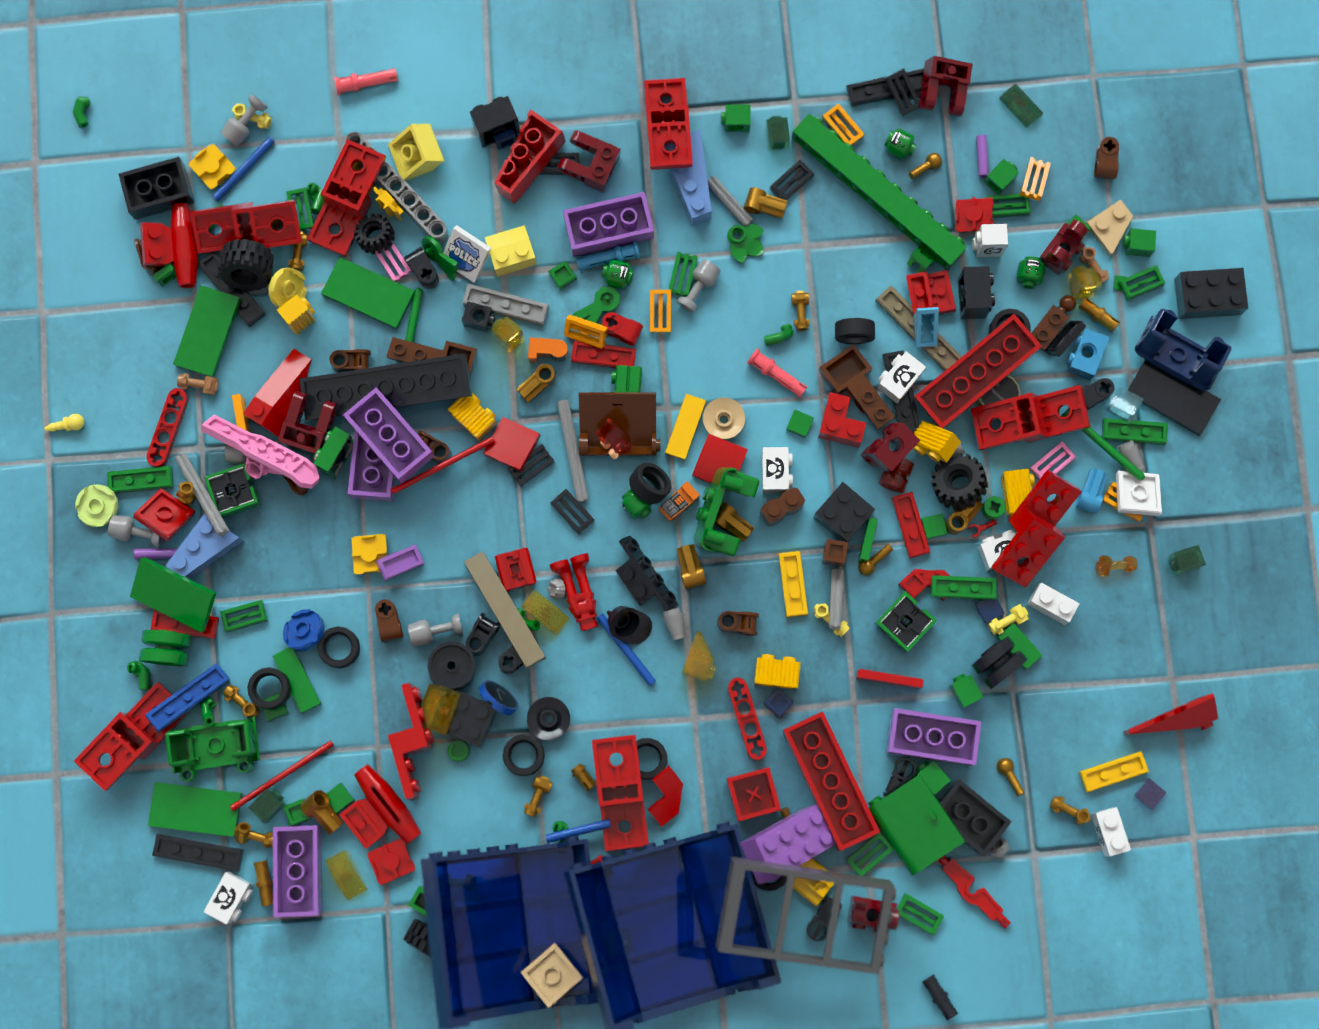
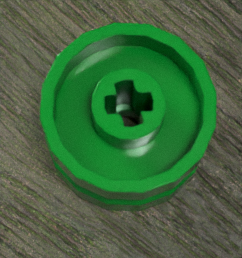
[139,630,191,667]

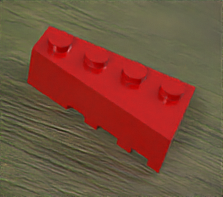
[494,109,566,204]

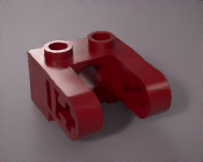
[920,56,973,117]
[557,130,621,192]
[1040,220,1089,275]
[278,391,337,453]
[860,422,920,472]
[847,895,899,932]

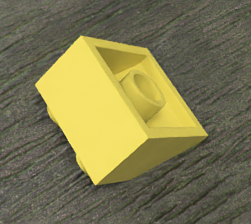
[388,124,444,181]
[485,226,537,277]

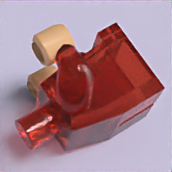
[595,418,632,460]

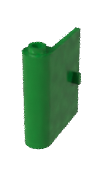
[868,774,965,876]

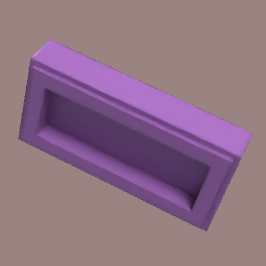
[376,544,424,581]

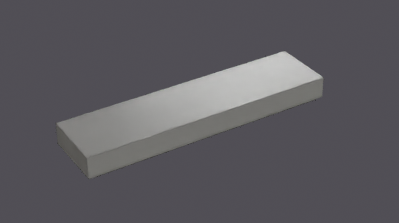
[462,284,549,326]

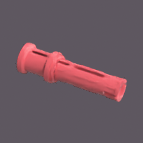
[334,68,398,95]
[746,348,807,398]

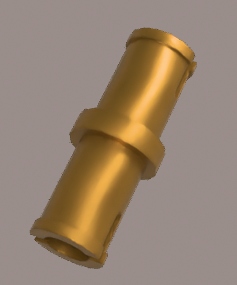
[1078,297,1120,333]
[253,860,273,907]

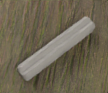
[707,176,753,227]
[829,569,843,630]

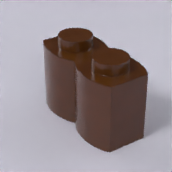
[760,488,805,526]

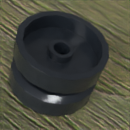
[971,636,1028,689]
[427,641,476,692]

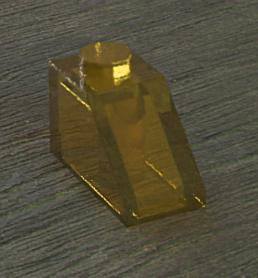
[1068,266,1102,300]
[491,317,525,353]
[521,590,570,635]
[682,631,717,682]
[422,684,461,735]
[325,850,368,900]

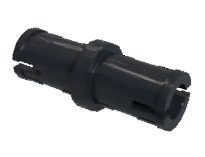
[922,974,958,1021]

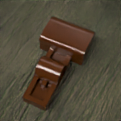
[387,337,477,378]
[819,344,895,431]

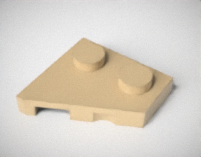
[1086,200,1133,256]

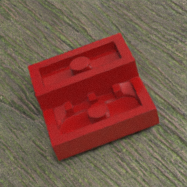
[906,270,956,314]
[692,434,748,492]

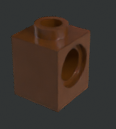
[822,539,848,567]

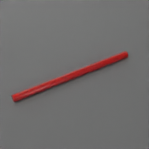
[390,437,495,495]
[230,740,334,811]

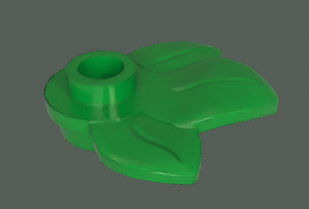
[727,224,764,263]

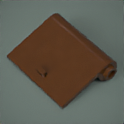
[579,392,660,456]

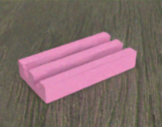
[375,240,412,282]
[1030,441,1076,479]

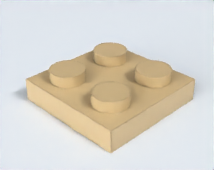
[521,943,584,1008]

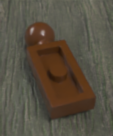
[1031,295,1076,351]

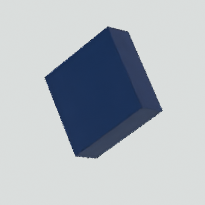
[494,128,517,150]
[975,597,1005,623]
[764,688,794,718]

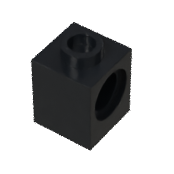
[461,301,495,333]

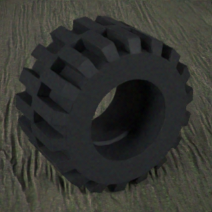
[218,239,274,291]

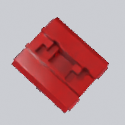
[956,197,994,232]
[495,547,537,592]
[367,838,415,885]

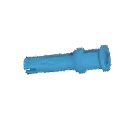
[576,241,641,271]

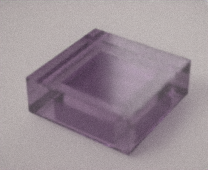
[1135,778,1167,810]

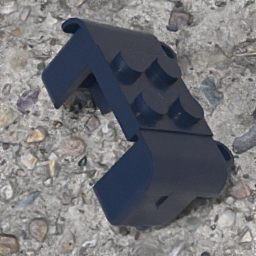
[1135,309,1232,391]

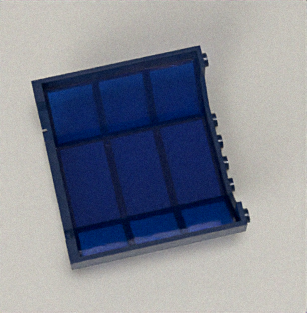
[564,822,782,1029]
[420,836,606,1029]

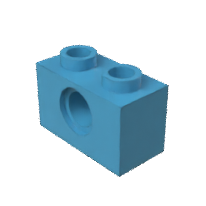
[1066,328,1109,380]

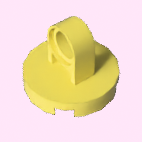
[267,267,307,308]

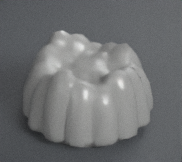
[547,578,565,599]
[989,838,1009,857]

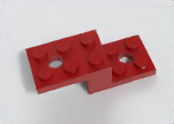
[644,78,693,170]
[307,139,386,258]
[190,200,302,254]
[971,385,1091,450]
[992,470,1082,588]
[74,682,190,791]
[388,683,435,800]
[592,735,649,851]

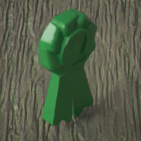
[421,236,458,281]
[573,286,620,323]

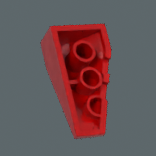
[243,349,312,438]
[1123,693,1219,735]

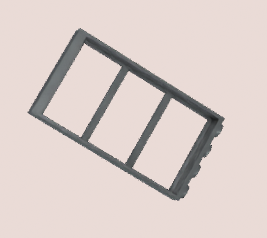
[716,857,896,974]

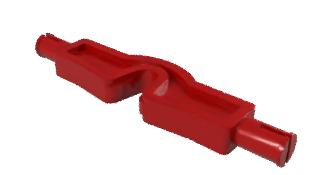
[937,855,1011,929]

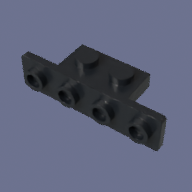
[615,536,678,611]

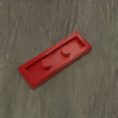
[571,341,636,368]
[891,492,931,559]
[151,609,219,639]
[856,669,923,689]

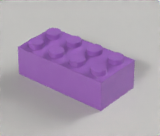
[563,192,654,257]
[343,387,435,484]
[348,431,396,502]
[886,708,982,766]
[740,804,836,884]
[273,825,323,917]

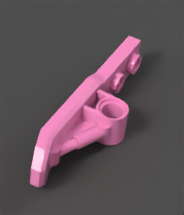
[201,414,319,489]

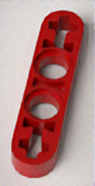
[146,388,189,467]
[728,678,767,760]

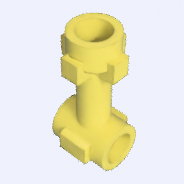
[232,103,272,129]
[813,603,850,637]
[988,604,1029,635]

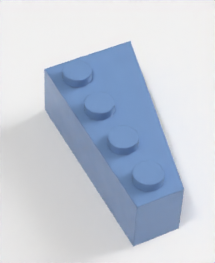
[664,129,712,226]

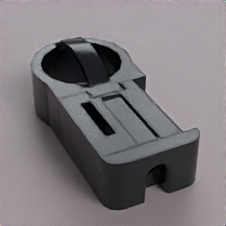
[883,757,916,797]
[806,896,842,941]

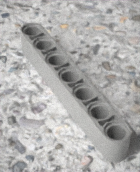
[345,132,449,244]

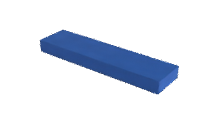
[145,663,230,733]

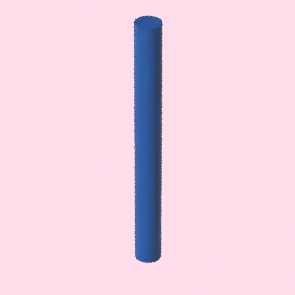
[212,137,275,202]
[596,614,656,686]

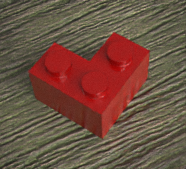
[818,392,866,448]

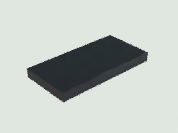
[1125,360,1221,436]

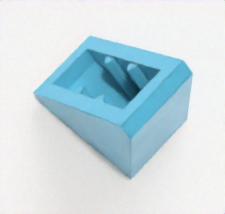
[913,307,939,347]

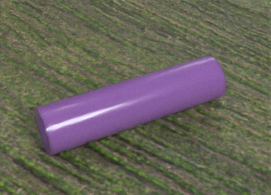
[976,135,989,178]
[134,548,178,559]

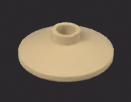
[703,397,745,440]

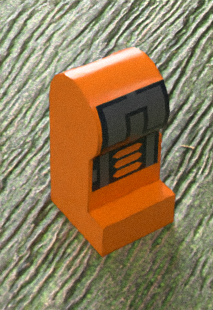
[528,337,568,363]
[658,481,700,522]

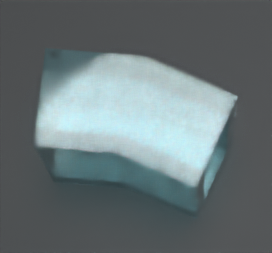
[1107,387,1143,423]

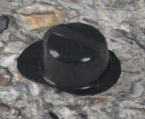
[607,606,652,645]

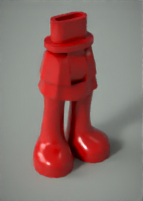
[549,553,598,631]

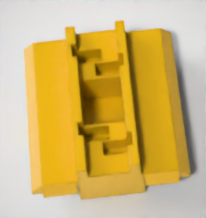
[188,143,236,190]
[374,187,404,221]
[351,534,387,575]
[793,858,835,906]

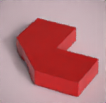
[898,569,950,601]
[648,766,683,827]

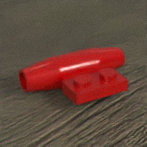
[140,203,198,288]
[339,764,421,849]

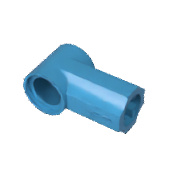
[1076,468,1109,514]

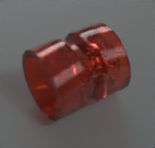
[878,458,914,493]

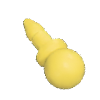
[44,414,85,432]

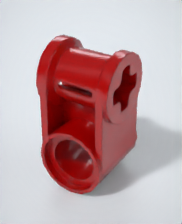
[602,312,643,346]

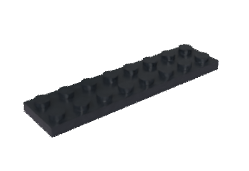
[299,354,472,421]

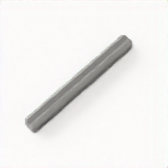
[557,400,588,503]
[176,453,229,537]

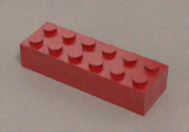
[914,314,1042,429]
[782,711,880,851]

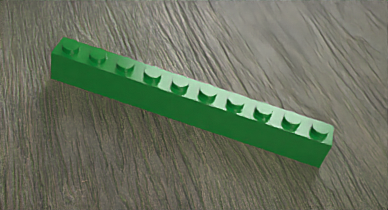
[792,114,967,270]

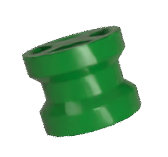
[982,496,1006,520]

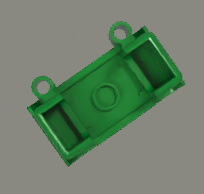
[694,467,760,556]
[165,717,260,782]

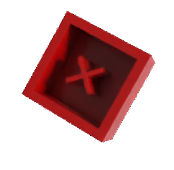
[726,767,781,822]

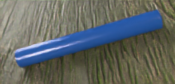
[545,819,611,843]

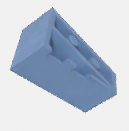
[166,513,244,580]

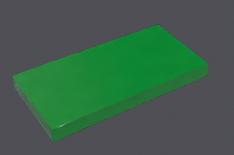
[321,257,415,329]
[173,285,241,377]
[130,557,216,633]
[148,782,243,837]

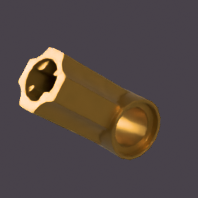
[743,187,788,219]
[516,364,556,403]
[945,500,983,535]
[714,501,755,543]
[676,544,706,589]
[301,790,344,835]

